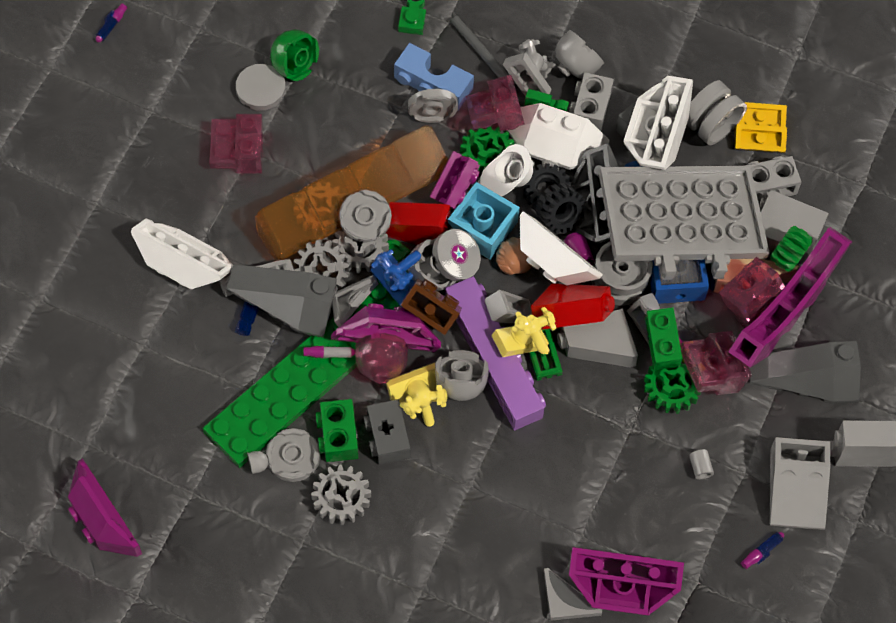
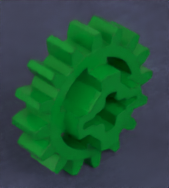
[460,124,514,173]
[644,361,702,414]

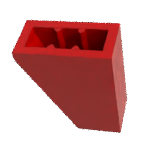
[385,202,450,245]
[531,284,615,330]

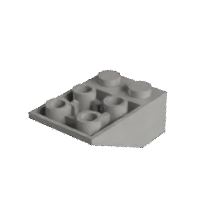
[770,437,830,530]

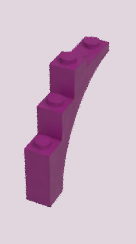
[728,227,852,368]

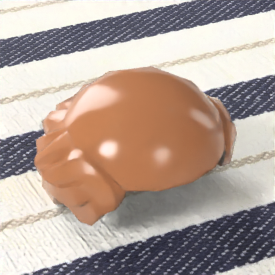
[496,237,532,275]

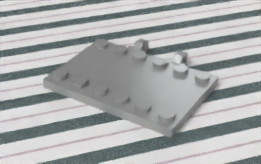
[599,166,769,280]

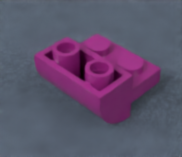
[429,151,480,210]

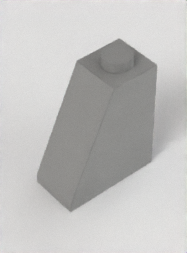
[557,309,638,368]

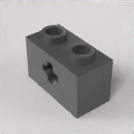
[363,399,411,465]

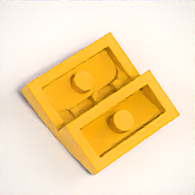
[734,102,787,153]

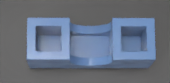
[394,43,474,111]

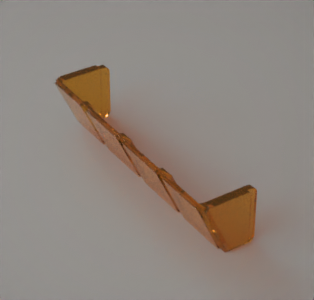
[255,125,448,261]

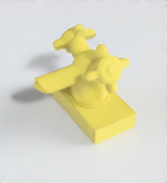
[491,307,556,357]
[385,363,447,427]

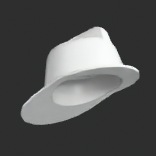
[480,144,534,197]

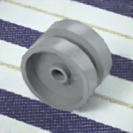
[687,80,747,146]
[591,241,653,306]

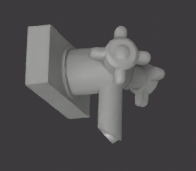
[503,39,555,97]

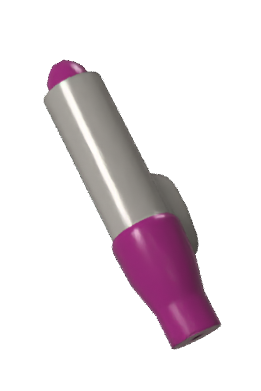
[303,346,356,358]

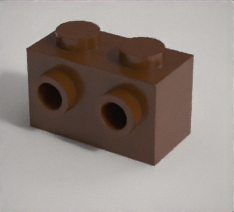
[401,279,462,335]

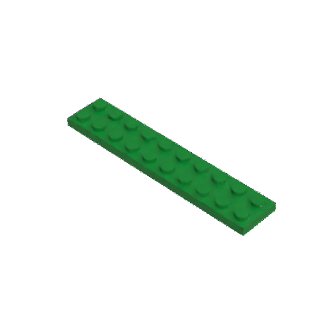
[203,261,408,468]

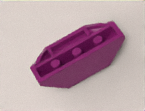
[331,304,441,352]
[68,458,142,557]
[569,547,684,616]

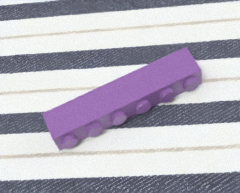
[445,276,546,431]

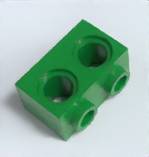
[645,307,682,371]
[316,399,358,462]

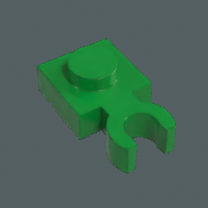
[398,0,426,35]
[525,89,569,112]

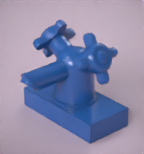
[370,249,421,307]

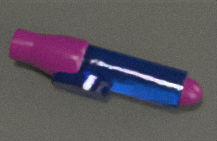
[96,3,128,42]
[741,532,784,569]

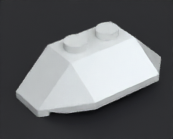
[623,76,693,170]
[506,103,609,170]
[520,211,603,285]
[131,219,233,289]

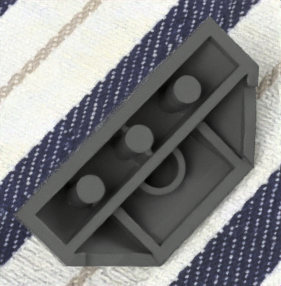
[571,144,619,244]

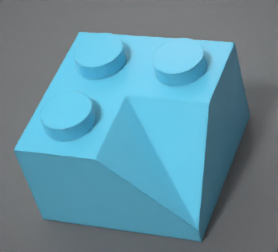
[448,182,520,259]

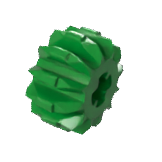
[770,226,812,272]

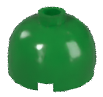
[270,29,319,81]

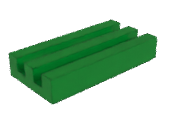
[528,329,563,381]

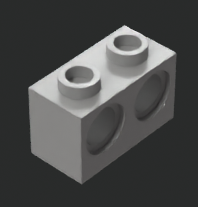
[569,72,614,131]
[745,156,801,202]

